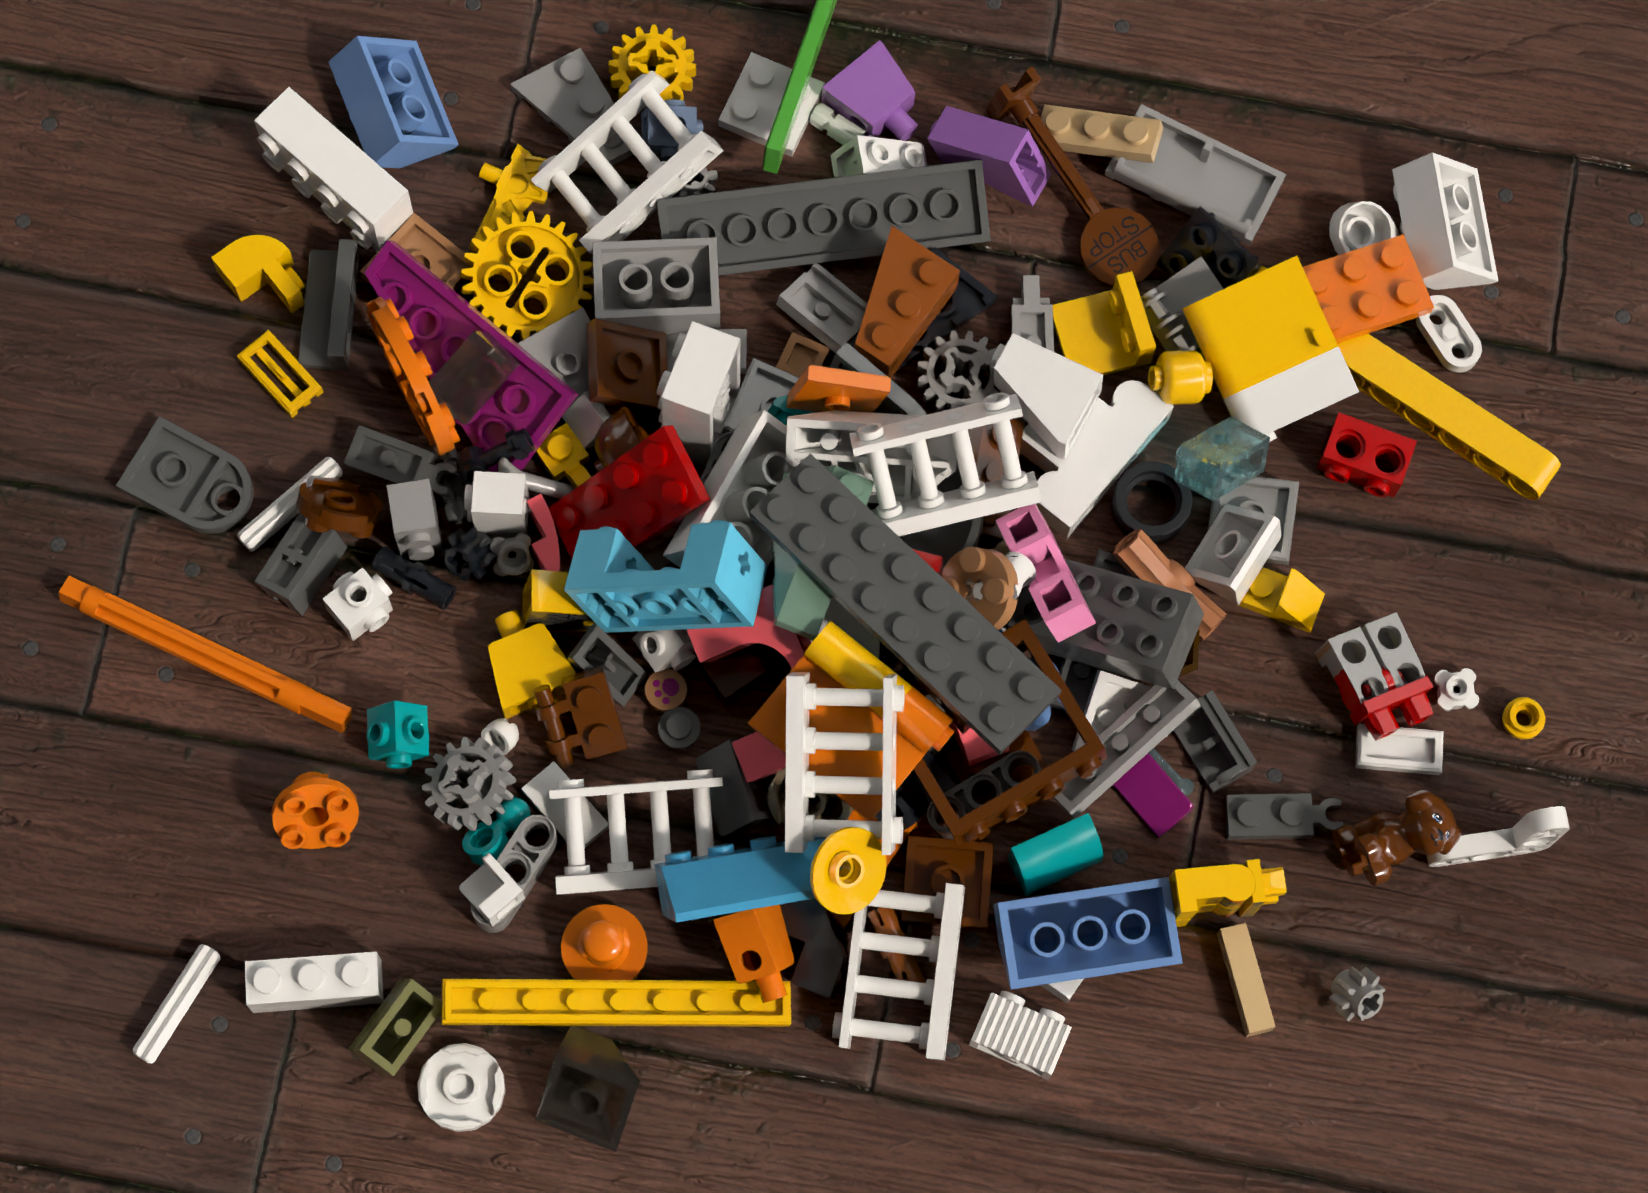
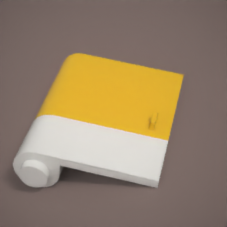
[1182,256,1359,448]

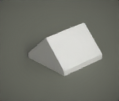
[1185,503,1282,606]

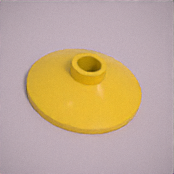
[810,827,886,914]

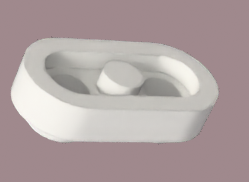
[1416,295,1482,373]

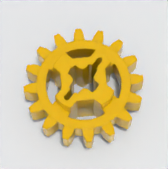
[608,25,696,101]

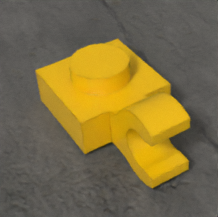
[535,423,591,489]

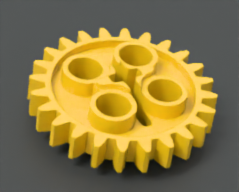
[460,211,594,341]

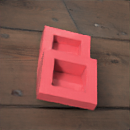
[527,494,561,571]

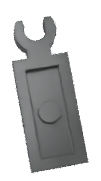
[343,425,459,497]
[1224,793,1343,840]

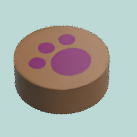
[645,669,687,713]

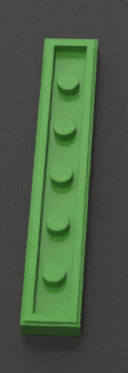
[762,0,837,174]

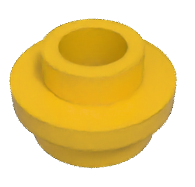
[1502,697,1545,740]

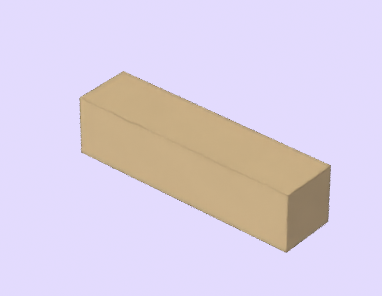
[1217,923,1276,1037]

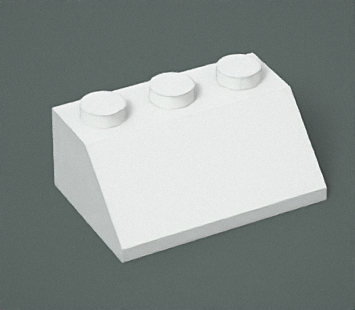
[1392,152,1498,290]

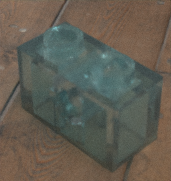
[1174,417,1270,501]

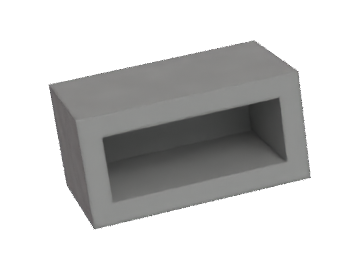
[387,479,443,560]

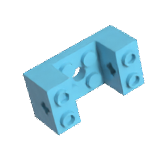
[564,520,768,633]

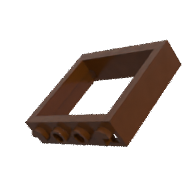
[911,619,1107,846]

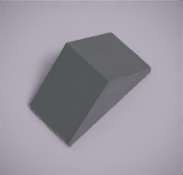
[568,624,648,707]

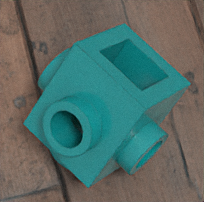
[366,700,429,769]

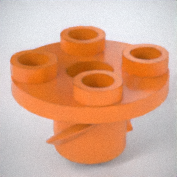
[271,772,359,849]
[561,904,648,980]

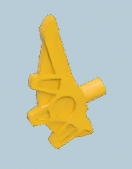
[469,144,548,251]

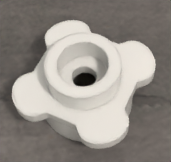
[1434,668,1479,711]

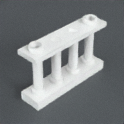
[531,70,723,254]
[849,393,1042,536]
[785,672,905,855]
[549,769,723,894]
[832,883,965,1061]

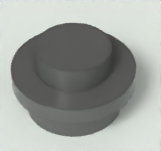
[658,707,701,750]

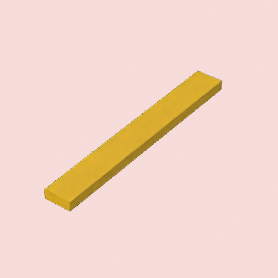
[441,979,791,1027]

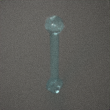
[1148,748,1194,796]

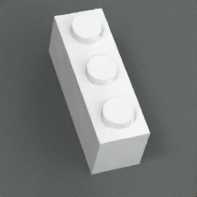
[245,952,384,1013]

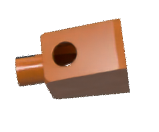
[713,904,794,1003]

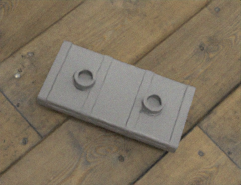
[1105,104,1286,246]

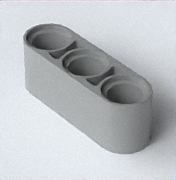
[471,815,558,933]

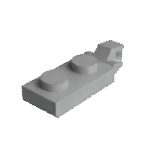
[1010,275,1054,352]

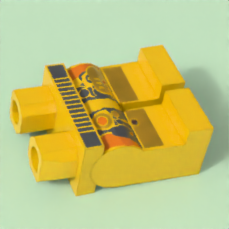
[1169,859,1286,927]

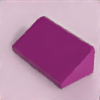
[1113,753,1194,839]

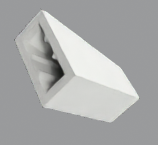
[990,333,1103,460]

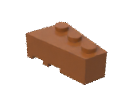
[854,226,960,378]

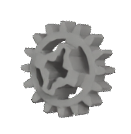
[917,331,999,412]
[422,737,516,831]

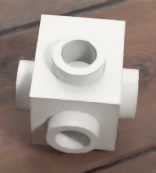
[323,567,393,641]
[632,629,696,673]

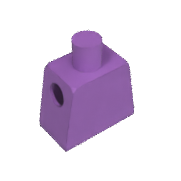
[821,40,919,141]

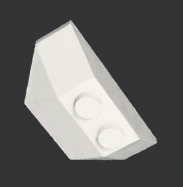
[785,410,957,503]

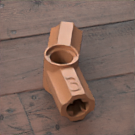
[1112,529,1227,643]

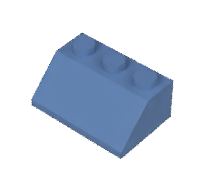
[329,36,459,168]

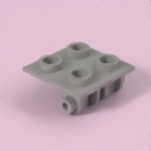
[1141,256,1224,355]

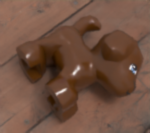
[1332,790,1461,887]

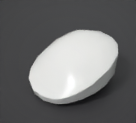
[1329,201,1399,255]

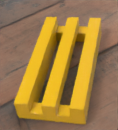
[237,329,323,418]

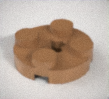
[941,547,1018,630]

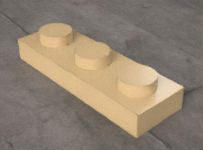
[1036,105,1163,163]

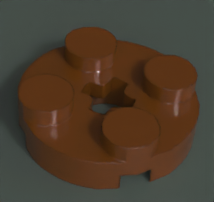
[296,478,383,538]

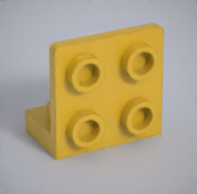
[1053,271,1156,375]

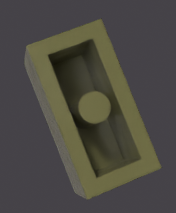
[348,979,442,1076]

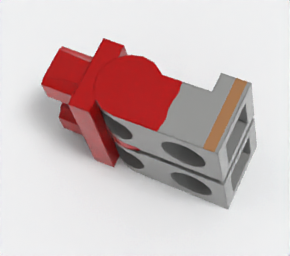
[1315,612,1434,741]

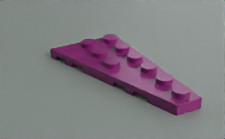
[364,240,578,472]

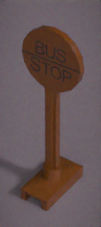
[986,66,1159,288]

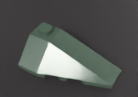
[771,465,874,641]

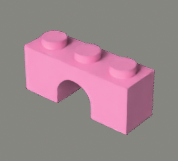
[995,504,1096,643]

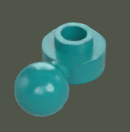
[462,797,530,865]

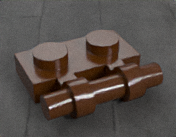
[533,666,627,768]

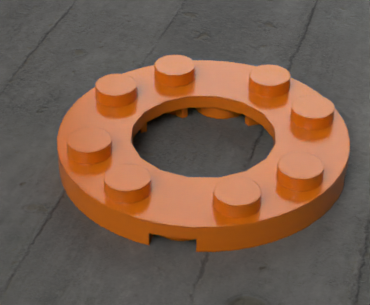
[365,296,460,456]

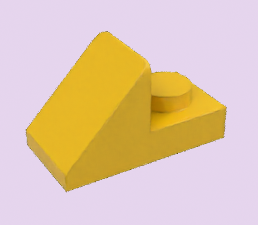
[1238,567,1325,633]

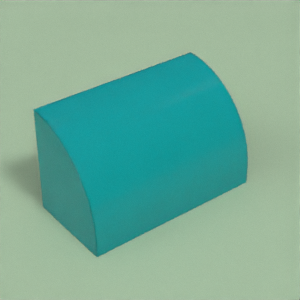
[1007,813,1104,896]

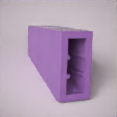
[927,106,1052,206]

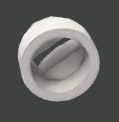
[481,718,519,756]

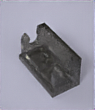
[429,331,520,425]

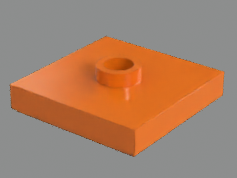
[787,365,891,413]

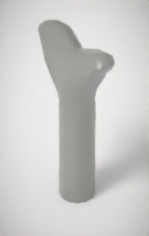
[498,457,575,499]

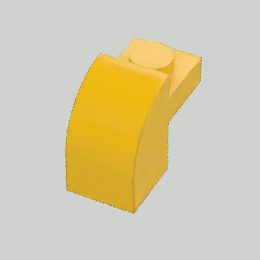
[211,235,305,313]

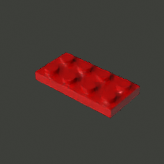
[549,425,711,559]

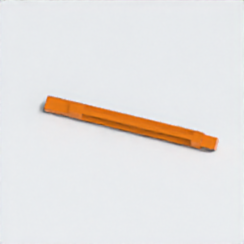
[58,576,352,733]

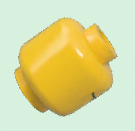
[1148,350,1213,405]

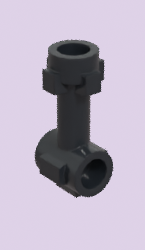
[457,428,535,485]

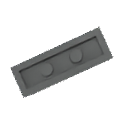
[298,239,360,371]

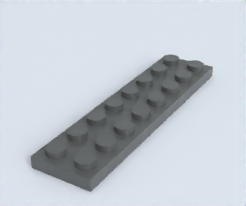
[657,160,991,275]
[749,453,1062,755]

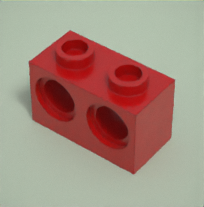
[1316,412,1417,498]

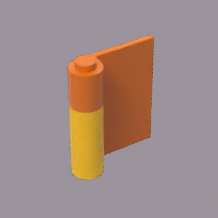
[748,621,955,821]

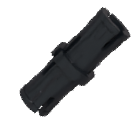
[371,546,457,610]

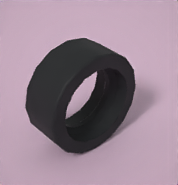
[1111,461,1193,544]

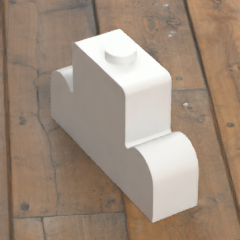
[1020,380,1174,540]

